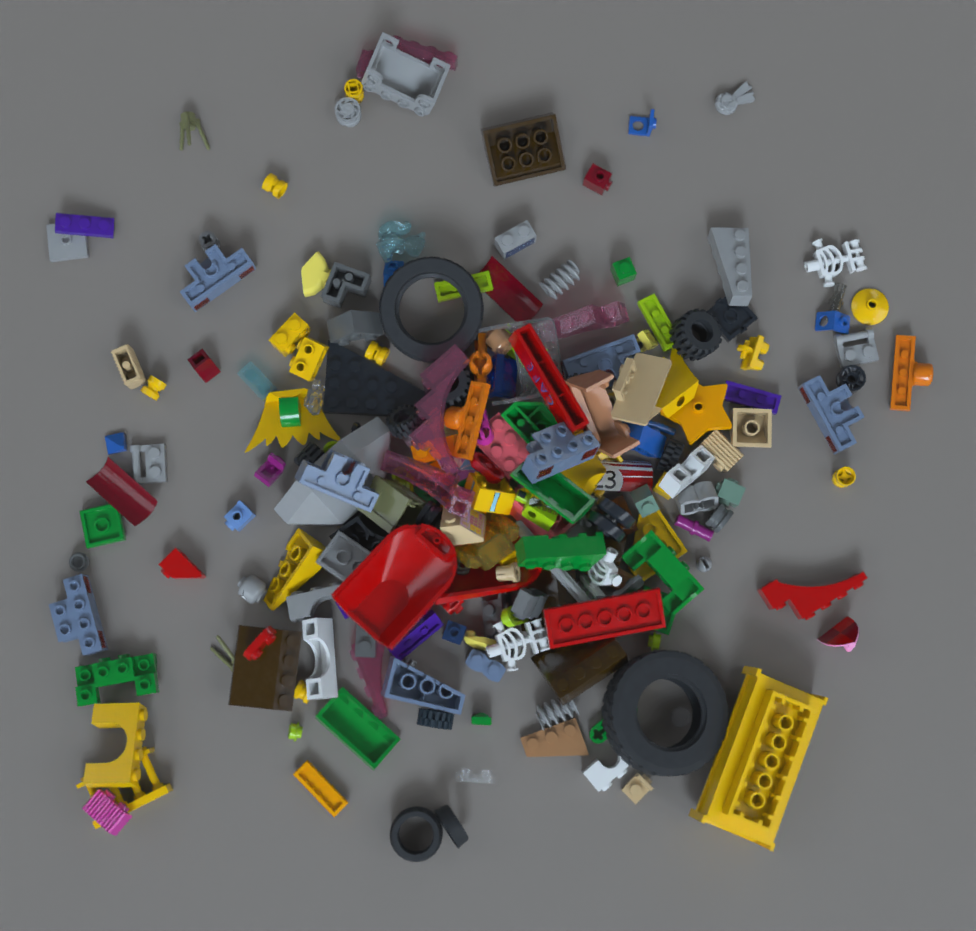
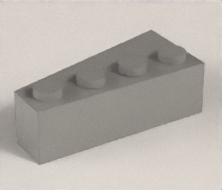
[707,227,752,306]

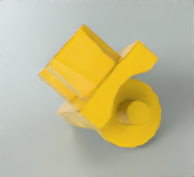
[737,335,770,371]

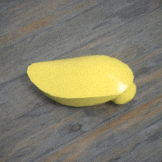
[463,630,496,651]

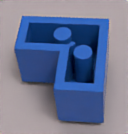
[622,421,667,459]

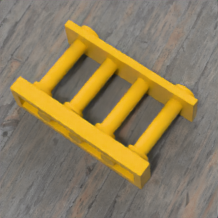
[76,746,173,829]

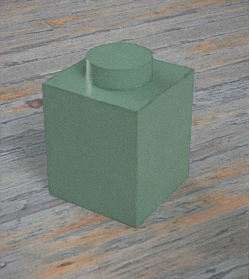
[630,484,660,518]

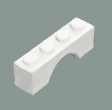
[302,618,338,700]

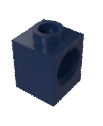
[442,620,467,646]

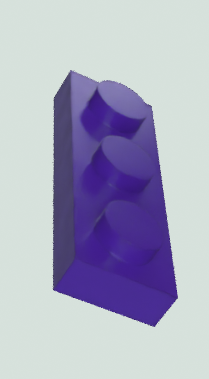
[55,213,115,238]
[724,380,781,415]
[387,609,444,661]

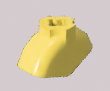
[301,251,331,298]

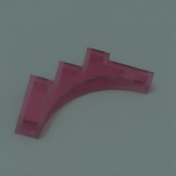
[409,344,470,476]

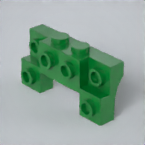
[621,530,704,616]
[75,653,159,707]

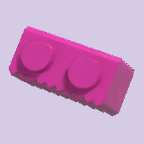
[82,789,132,836]

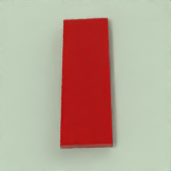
[543,588,666,649]

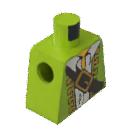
[514,489,558,531]

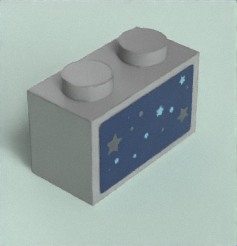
[494,220,537,260]

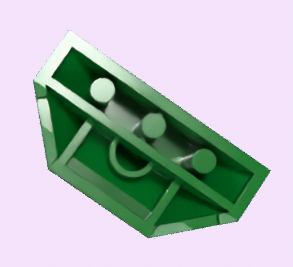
[501,402,558,444]

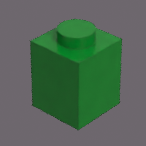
[610,257,637,287]

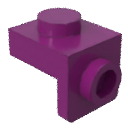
[254,452,286,487]

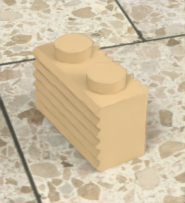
[111,344,147,389]
[698,430,744,473]

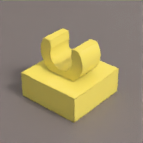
[636,329,659,352]

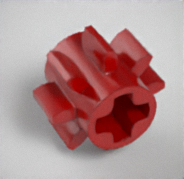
[441,600,465,615]

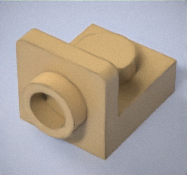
[621,773,653,804]

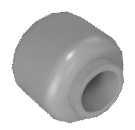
[237,575,267,604]

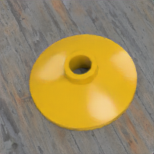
[851,288,889,325]

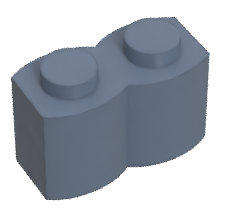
[465,650,506,682]

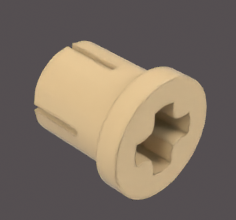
[496,562,521,582]

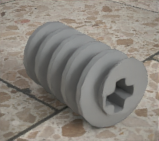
[539,259,580,300]
[535,699,579,730]

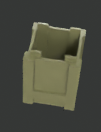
[356,475,428,533]

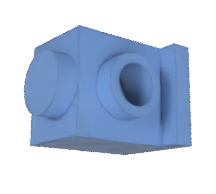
[224,500,256,532]

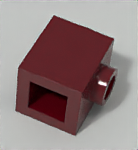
[583,163,613,196]

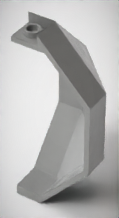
[274,416,392,526]

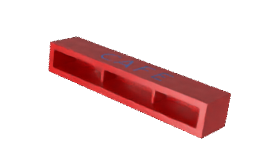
[508,323,590,435]

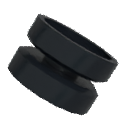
[585,496,636,543]

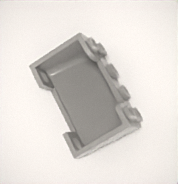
[361,32,451,116]

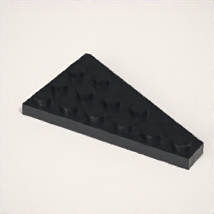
[323,340,438,419]

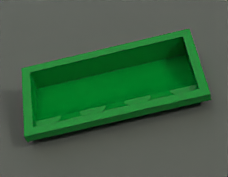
[510,461,595,524]
[315,687,401,771]

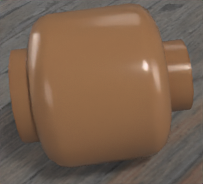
[485,326,512,355]

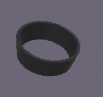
[434,805,469,849]

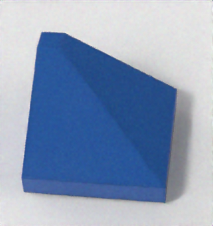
[105,432,128,455]

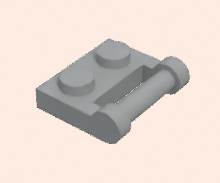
[833,328,879,368]
[130,443,168,485]

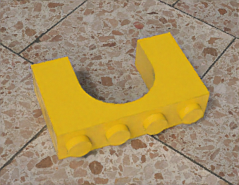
[83,703,148,788]

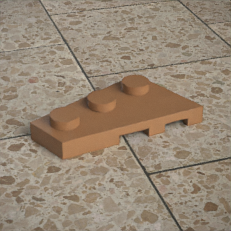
[520,717,589,757]

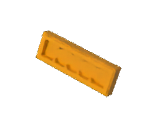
[293,760,349,817]

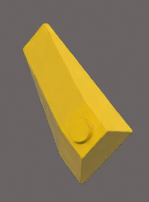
[264,528,326,611]

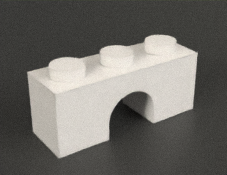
[658,445,715,499]
[582,746,629,792]

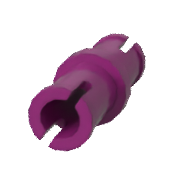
[674,514,714,542]

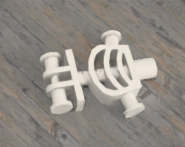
[804,238,867,287]
[577,547,622,600]
[486,618,550,671]

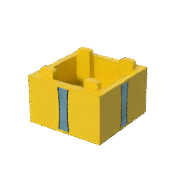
[463,471,516,515]

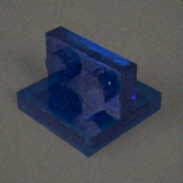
[487,353,518,399]

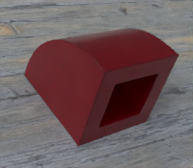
[187,348,221,383]

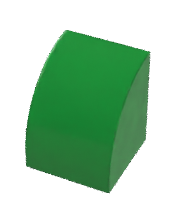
[279,397,301,427]

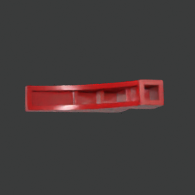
[757,571,868,620]

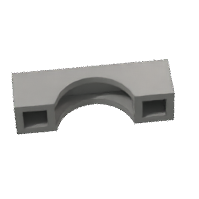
[286,582,341,623]

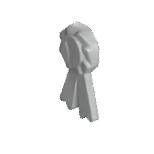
[715,81,755,115]

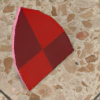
[817,616,859,652]

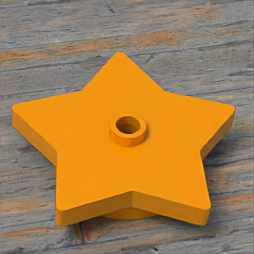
[660,384,732,445]

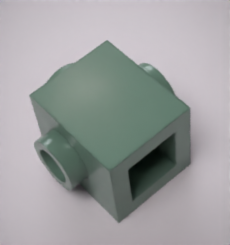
[715,478,746,508]

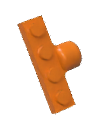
[469,333,493,409]
[890,335,933,411]
[443,381,491,460]

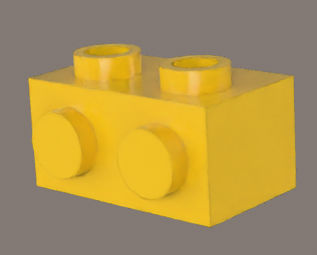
[269,312,311,358]
[289,337,329,381]

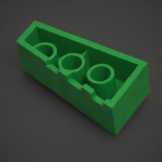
[515,532,607,571]

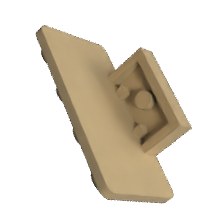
[611,353,672,426]

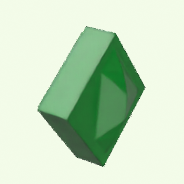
[471,712,492,725]

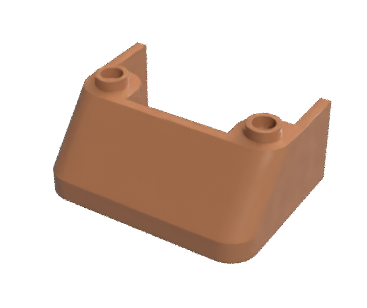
[565,370,640,458]

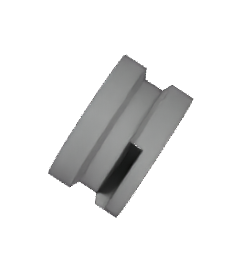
[335,97,362,127]

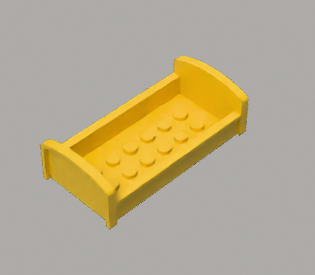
[688,666,828,851]

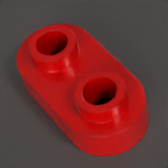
[470,452,505,484]
[243,626,277,661]

